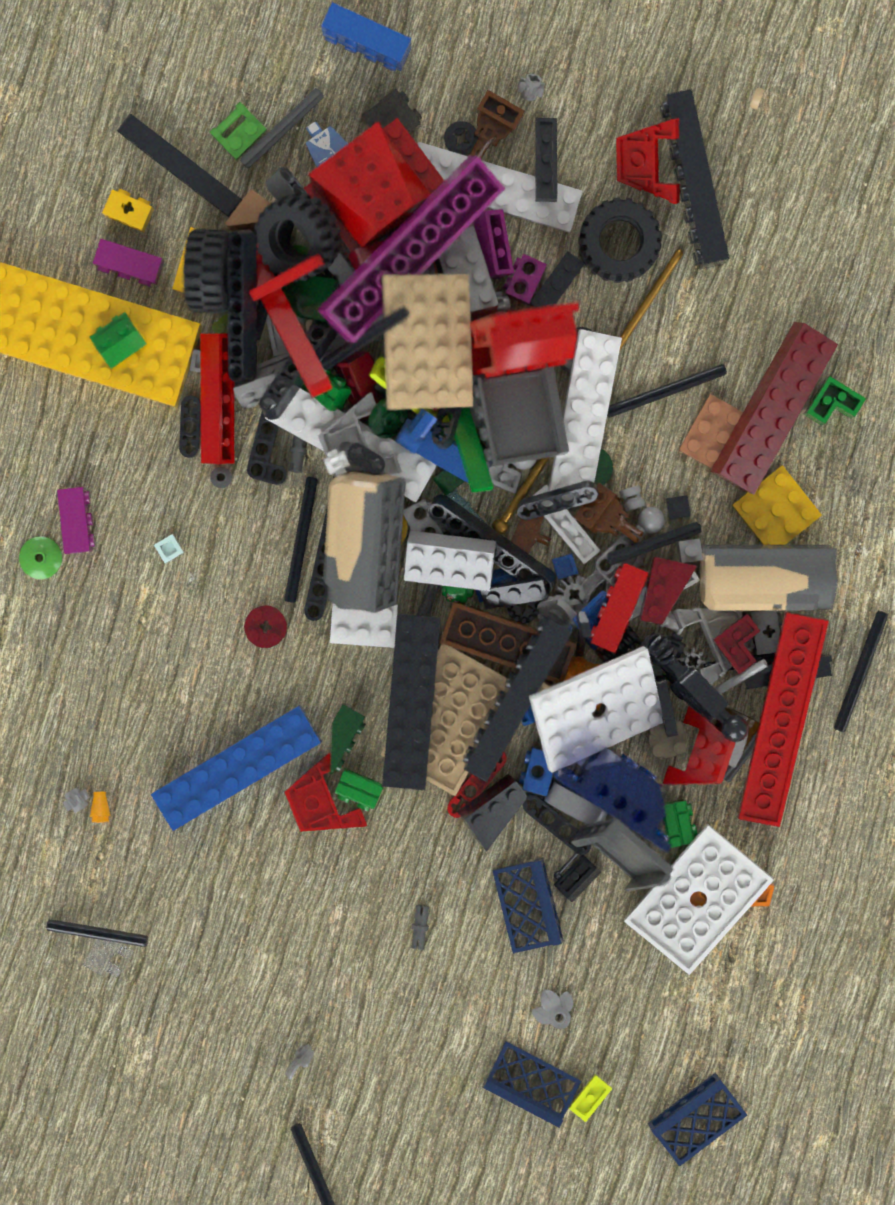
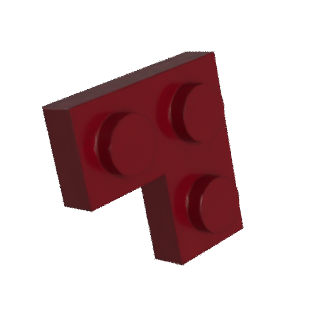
[712,614,760,674]

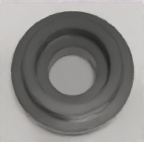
[210,467,232,488]

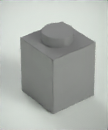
[676,539,702,563]

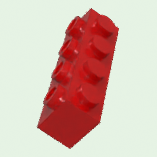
[589,563,649,653]

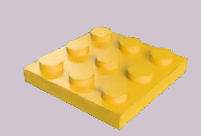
[732,465,822,545]

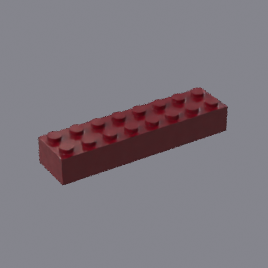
[710,322,838,495]

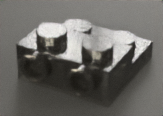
[361,89,422,134]

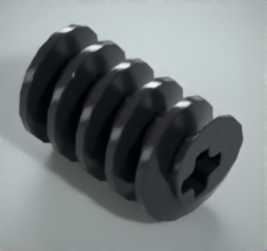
[595,625,642,663]

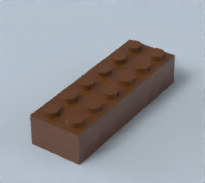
[440,601,576,683]

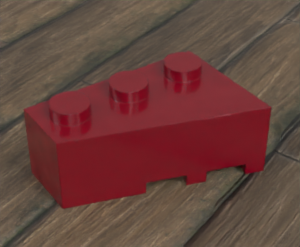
[333,351,384,422]
[639,557,697,625]

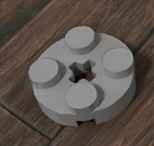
[537,595,577,631]

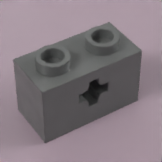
[748,610,782,655]

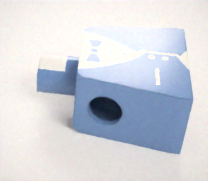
[306,122,348,168]

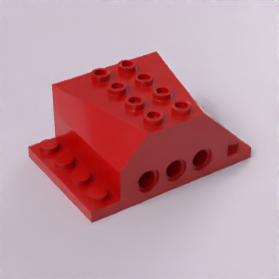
[304,118,445,255]
[470,302,580,378]

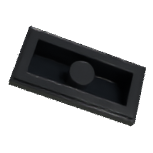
[554,855,601,902]

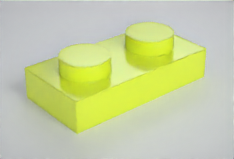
[569,1074,612,1122]

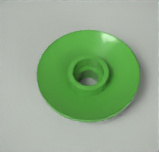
[19,537,62,579]

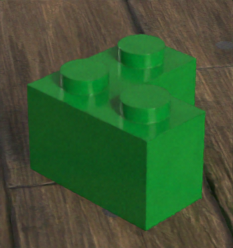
[803,376,866,426]

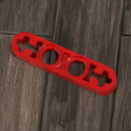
[249,254,324,301]
[447,752,507,818]

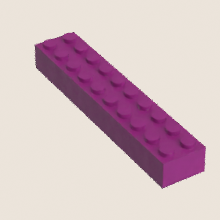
[317,156,506,343]

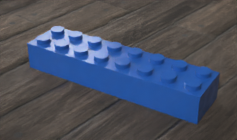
[151,705,322,831]

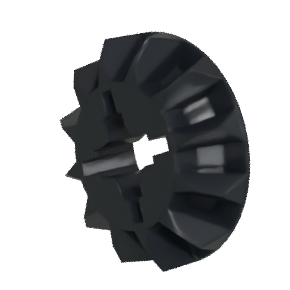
[444,121,478,155]
[507,601,540,623]

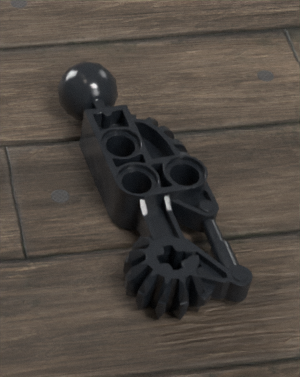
[640,632,749,742]

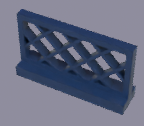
[492,858,564,953]
[482,1041,581,1128]
[647,1072,747,1167]

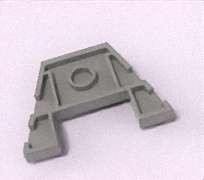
[318,393,402,477]
[673,608,755,685]

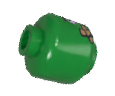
[442,585,474,604]

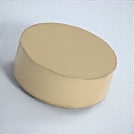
[750,87,765,110]

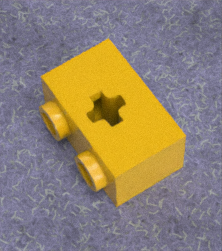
[102,188,154,233]

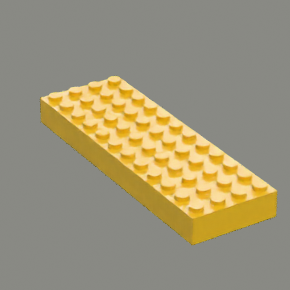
[0,262,202,408]

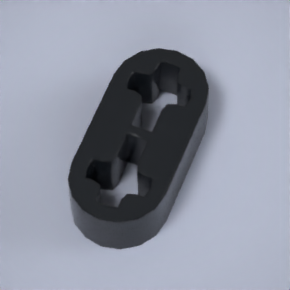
[347,443,385,474]

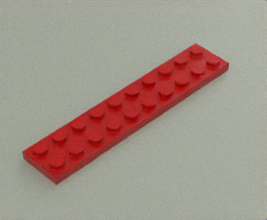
[737,611,829,827]

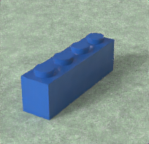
[395,417,468,483]

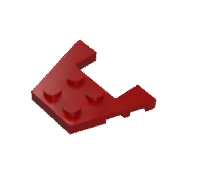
[616,118,680,204]
[663,706,736,786]
[284,752,367,832]

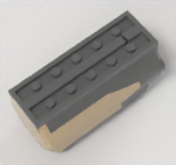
[323,470,406,613]
[700,545,838,610]

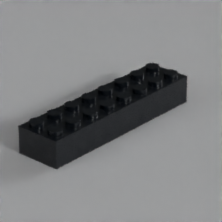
[660,89,730,270]
[463,612,572,782]
[382,614,441,790]

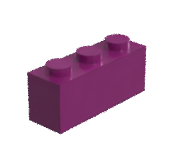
[473,209,514,279]
[93,238,164,287]
[57,487,95,554]

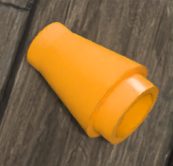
[90,791,111,823]

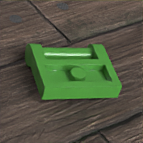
[209,102,267,161]

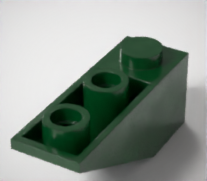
[329,704,366,775]

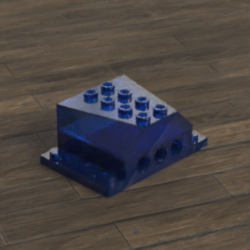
[553,748,672,852]

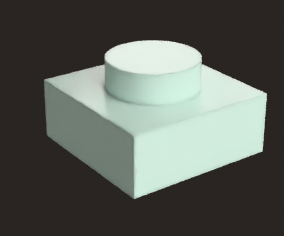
[154,534,184,564]

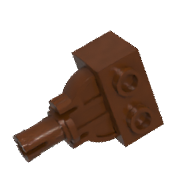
[468,90,525,160]
[574,483,644,543]

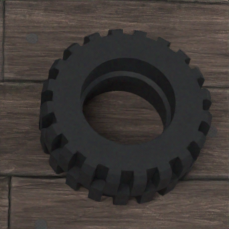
[254,193,341,282]
[578,197,662,283]
[183,229,229,314]

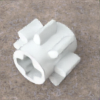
[324,449,350,476]

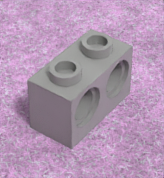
[403,499,446,535]

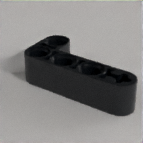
[247,407,288,486]

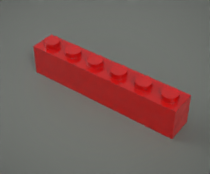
[200,333,235,464]

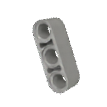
[544,782,608,824]

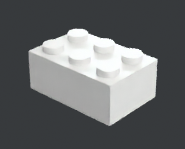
[330,604,398,648]

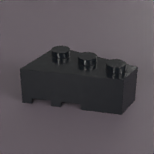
[457,774,527,852]

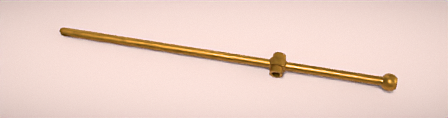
[492,249,683,535]

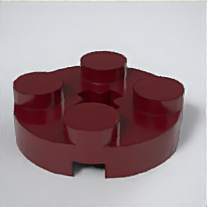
[244,605,287,648]

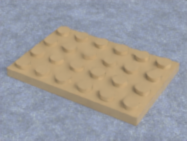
[382,274,473,409]
[380,644,507,796]

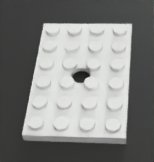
[529,646,663,773]
[624,824,774,975]

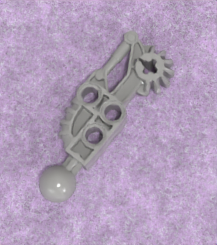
[556,507,665,613]

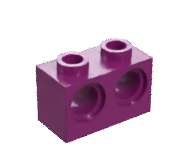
[503,254,547,306]

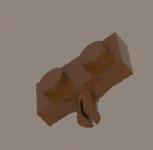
[511,509,552,554]

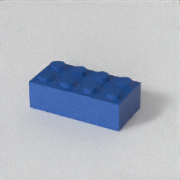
[321,2,412,72]

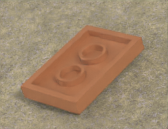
[678,394,743,469]

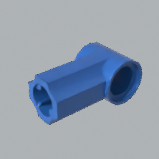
[397,408,438,455]

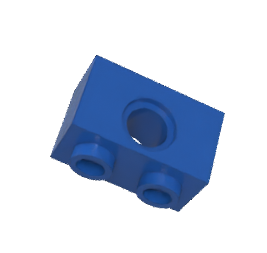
[518,747,553,796]

